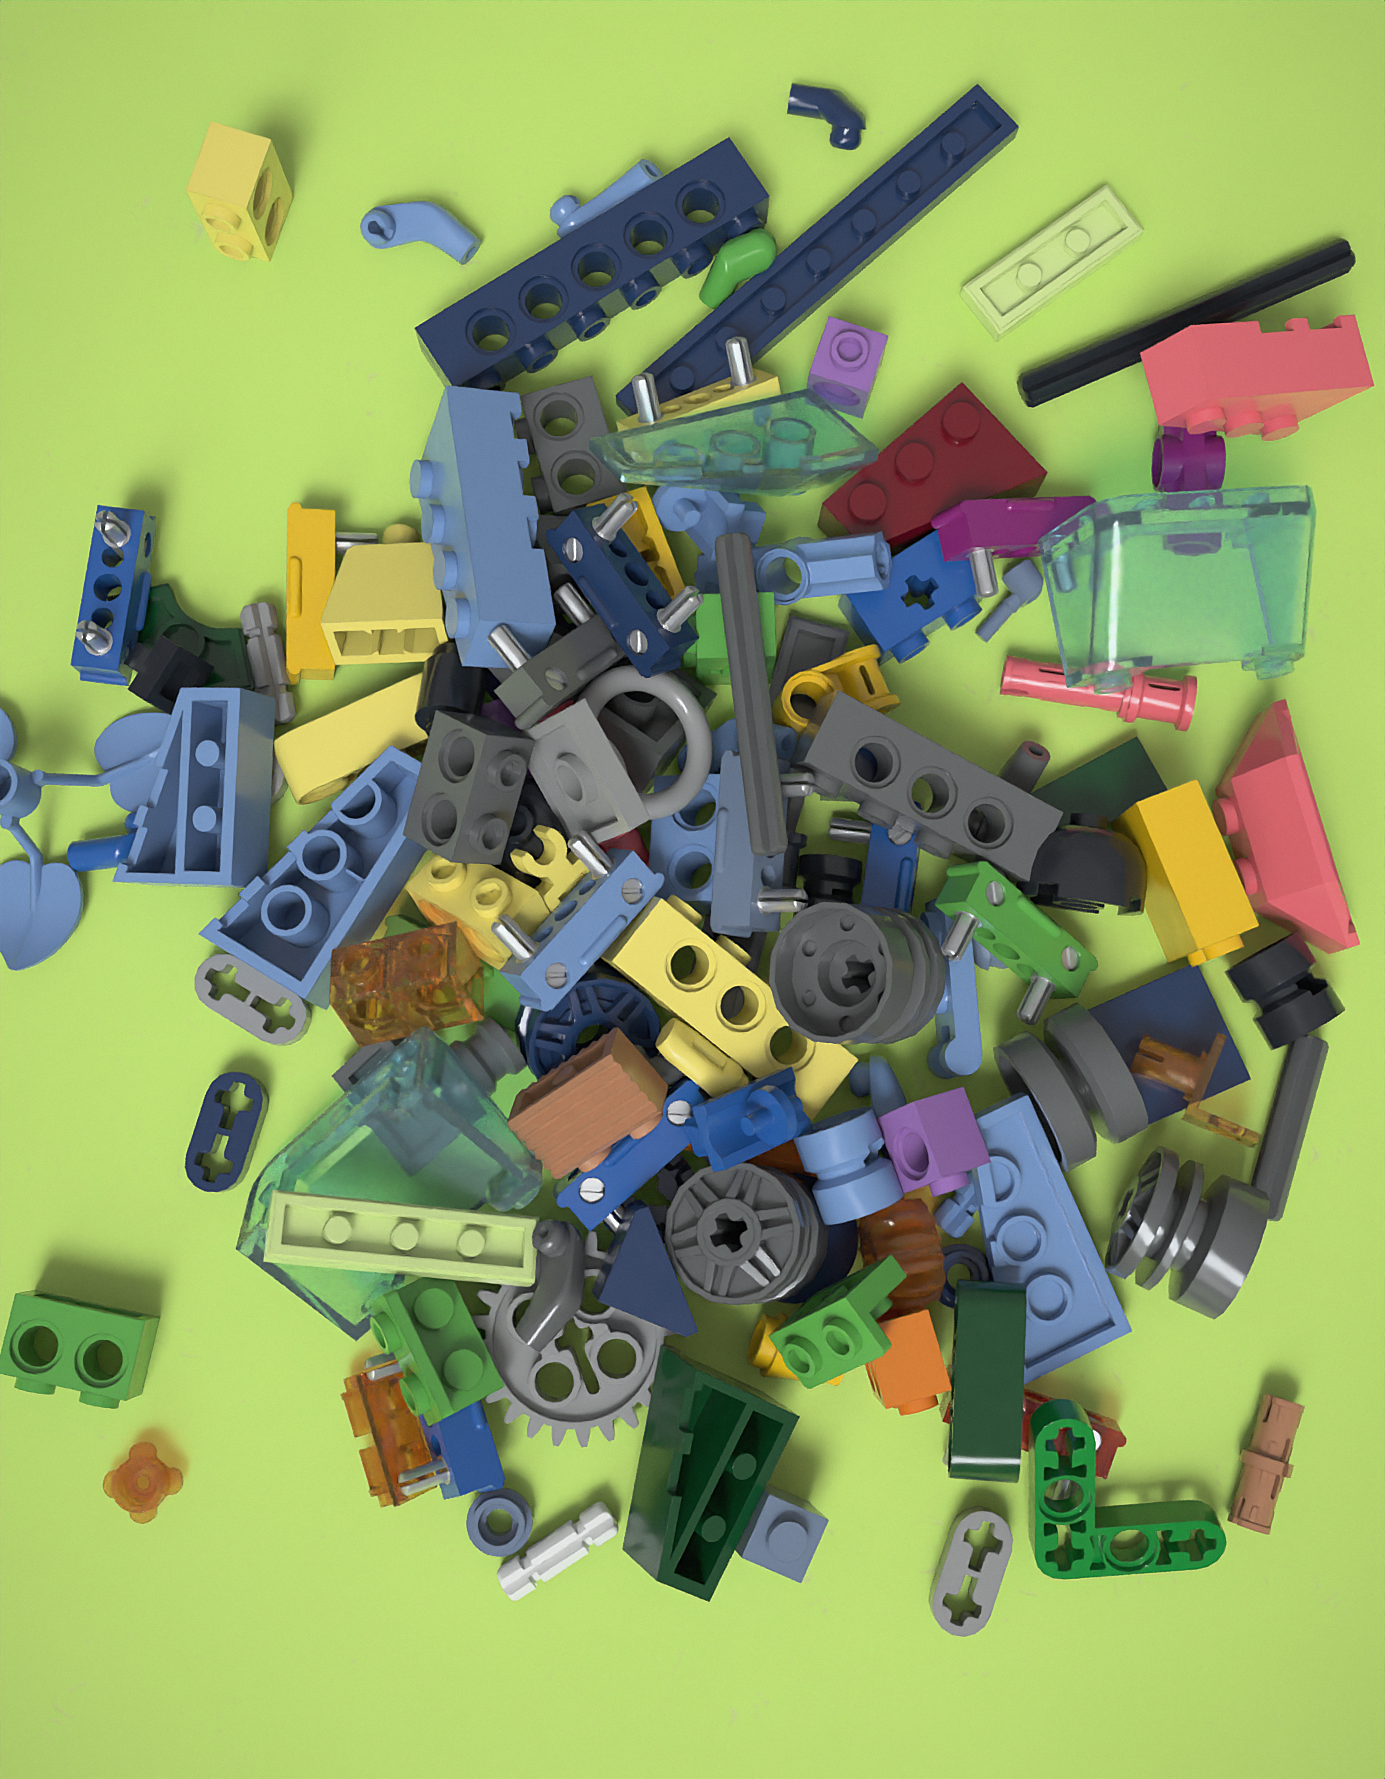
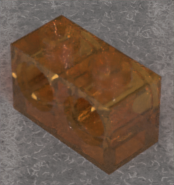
[329,921,484,1047]

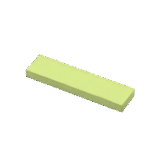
[263,1190,539,1287]

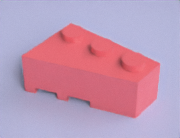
[1140,315,1374,441]

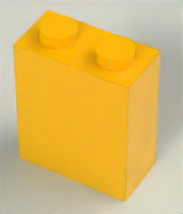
[1110,779,1259,968]

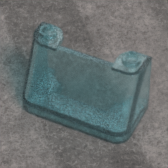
[1038,485,1317,695]
[236,1026,543,1341]

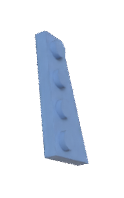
[971,1092,1132,1385]

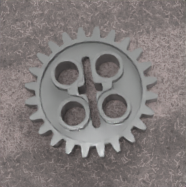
[471,1230,680,1447]

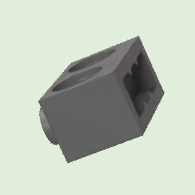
[514,376,627,516]
[402,710,535,865]

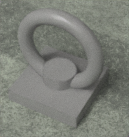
[522,665,713,844]

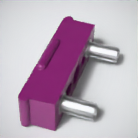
[931,496,1100,598]

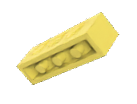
[600,894,859,1122]

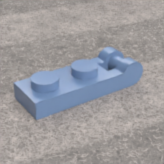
[920,897,982,1079]

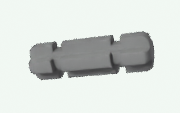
[240,602,296,726]

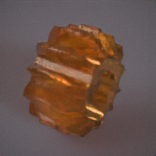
[857,1197,946,1310]

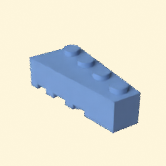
[198,745,427,1010]

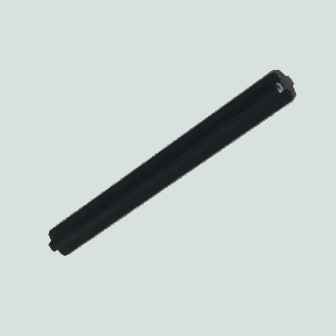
[1017,238,1356,408]

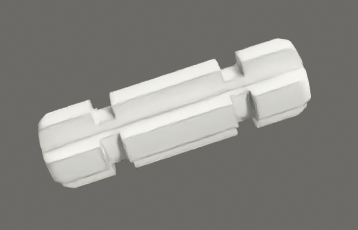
[496,1502,619,1601]

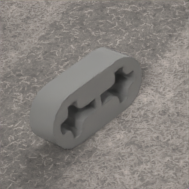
[195,954,311,1046]
[929,1506,1013,1637]

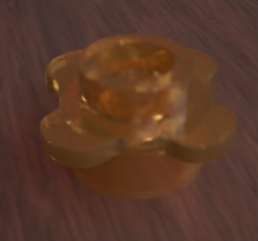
[103,1442,183,1524]

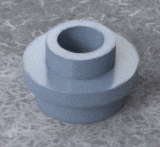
[466,1487,533,1557]

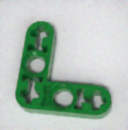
[1029,1399,1227,1580]

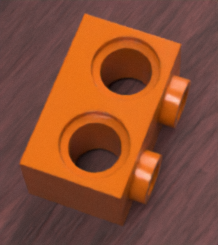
[865,1302,952,1416]

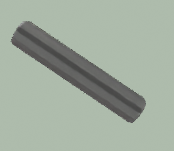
[1251,1034,1329,1221]

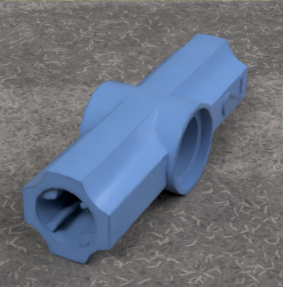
[694,531,893,605]

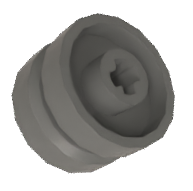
[993,1002,1148,1172]

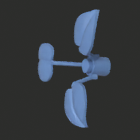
[0,707,171,971]

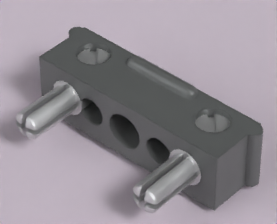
[487,583,628,730]

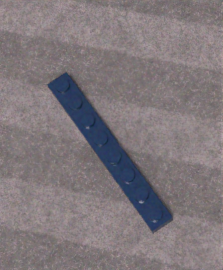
[615,84,1019,417]

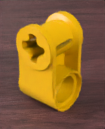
[772,644,901,741]

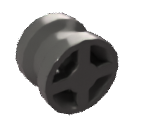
[445,1016,527,1099]

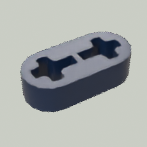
[185,1072,269,1193]

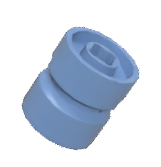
[793,1106,904,1225]

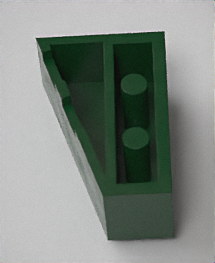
[622,1345,800,1602]

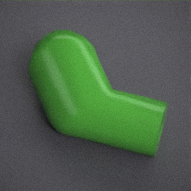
[699,228,777,309]

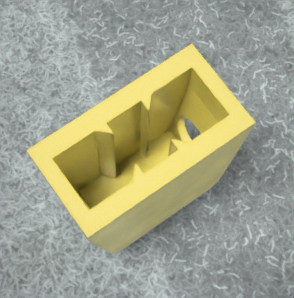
[321,524,454,665]

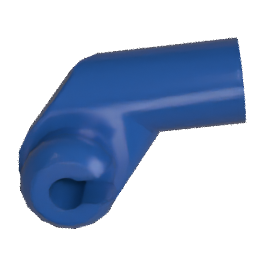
[67,812,139,872]

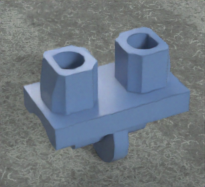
[652,455,766,561]

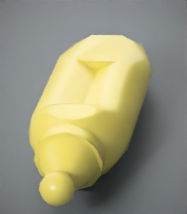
[655,1017,749,1098]

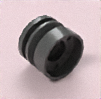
[769,902,946,1044]
[1105,1146,1270,1319]
[664,1163,829,1305]

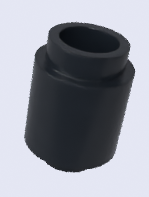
[415,643,488,736]

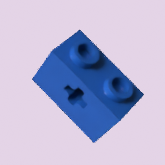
[838,530,983,666]

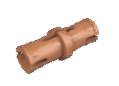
[1227,1393,1305,1535]

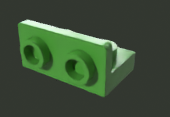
[768,1254,907,1389]
[370,1277,505,1427]

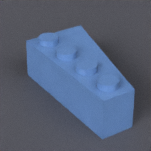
[409,385,556,668]

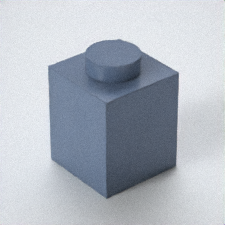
[735,1483,829,1583]

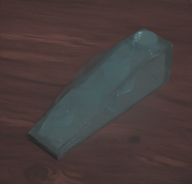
[589,388,879,497]

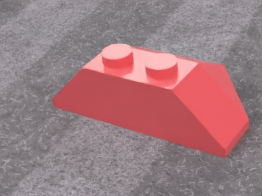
[1212,699,1360,954]

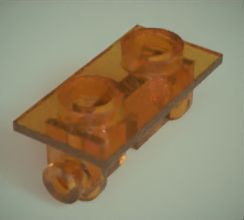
[340,1361,437,1507]

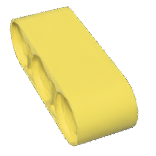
[273,673,429,805]

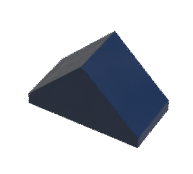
[591,1199,699,1337]

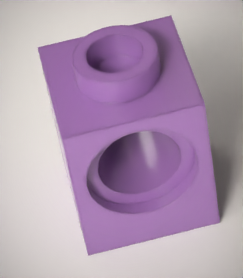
[805,316,888,419]
[876,1087,991,1197]

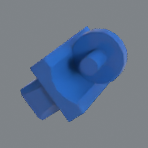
[685,1067,813,1172]

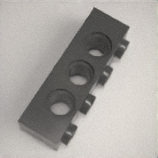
[789,690,1064,883]

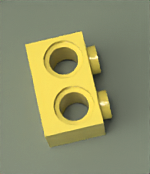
[186,121,293,262]
[405,854,551,970]

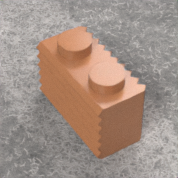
[507,1027,668,1179]

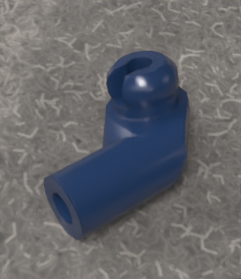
[787,83,867,150]

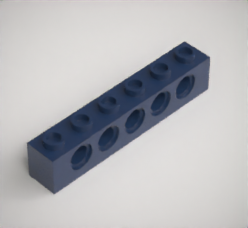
[414,137,770,391]

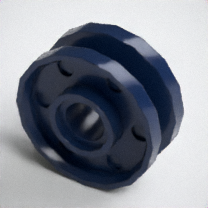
[515,962,660,1081]

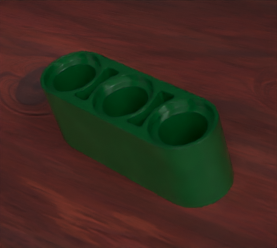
[948,1279,1027,1483]

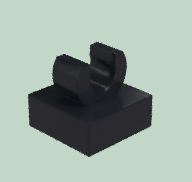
[124,635,215,715]

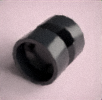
[1224,931,1345,1050]

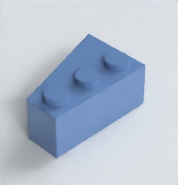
[113,688,276,888]

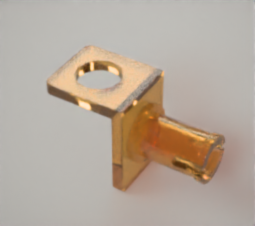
[1130,1033,1261,1148]

